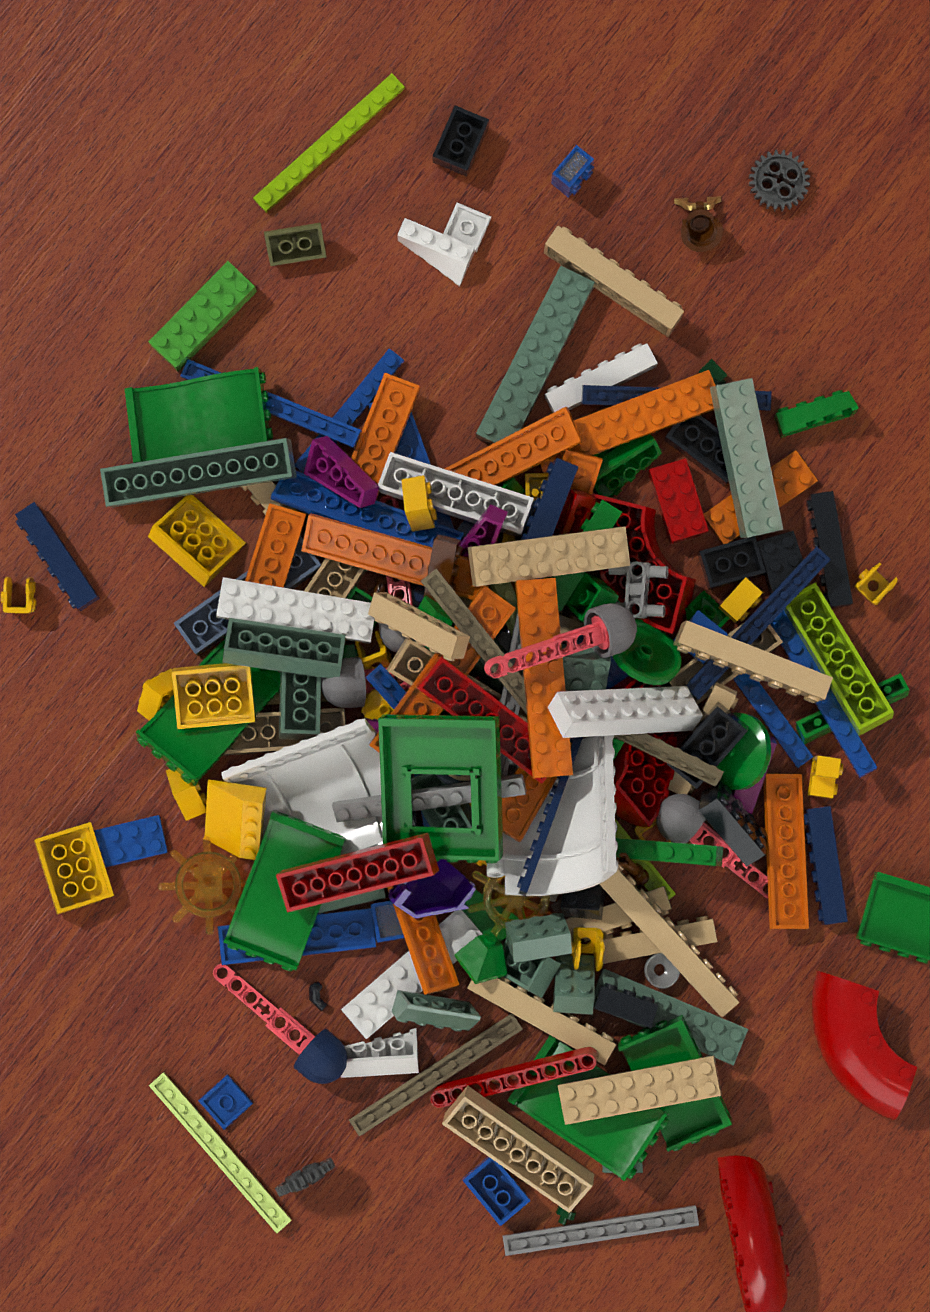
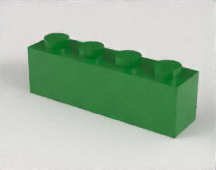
[774,390,859,438]
[593,434,662,498]

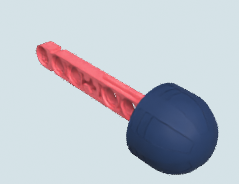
[213,964,348,1084]

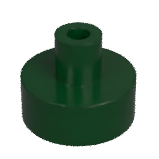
[556,1205,576,1225]

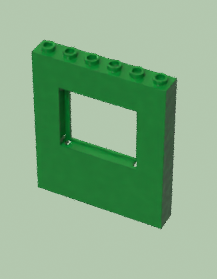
[378,714,503,863]

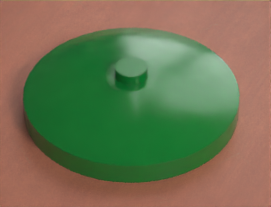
[612,619,681,685]
[717,713,771,790]

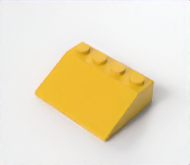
[148,495,246,587]
[172,663,255,729]
[205,779,266,860]
[34,822,114,915]

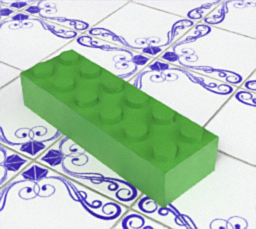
[148,261,257,372]

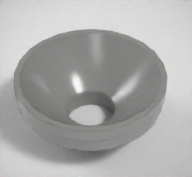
[644,953,680,988]

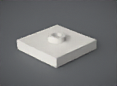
[443,203,491,252]

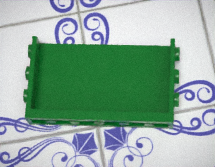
[618,1015,732,1152]

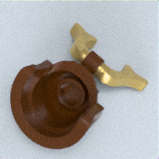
[674,196,723,252]

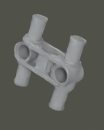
[609,561,668,619]

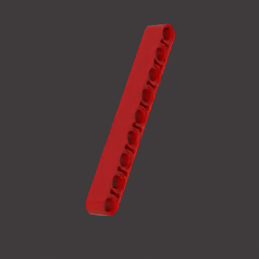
[430,1047,598,1108]

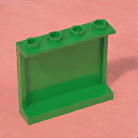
[856,872,930,964]

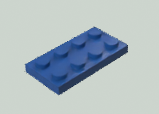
[94,815,168,868]

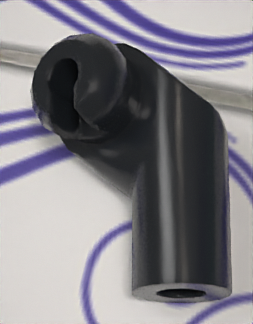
[309,982,328,1011]

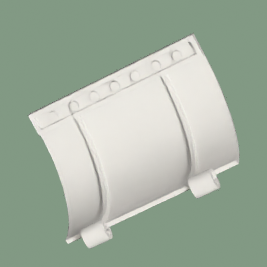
[221,718,415,855]
[487,735,618,896]

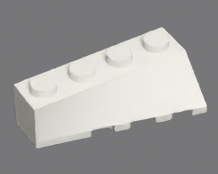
[397,218,475,287]
[341,1028,419,1078]

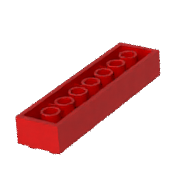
[415,655,547,784]
[276,833,439,912]

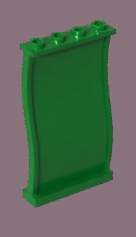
[124,367,273,463]
[136,636,280,786]
[223,810,347,972]
[507,1035,670,1181]

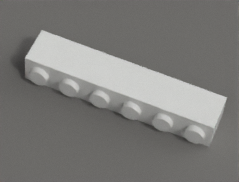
[545,343,658,413]

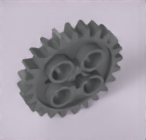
[748,150,810,212]
[275,1158,336,1197]

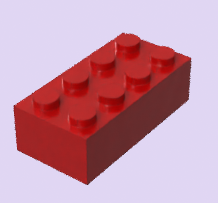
[648,458,709,545]

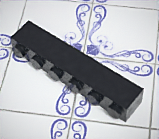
[806,491,853,609]

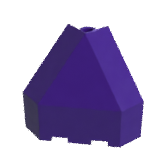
[388,859,476,919]

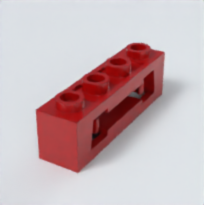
[552,488,596,536]

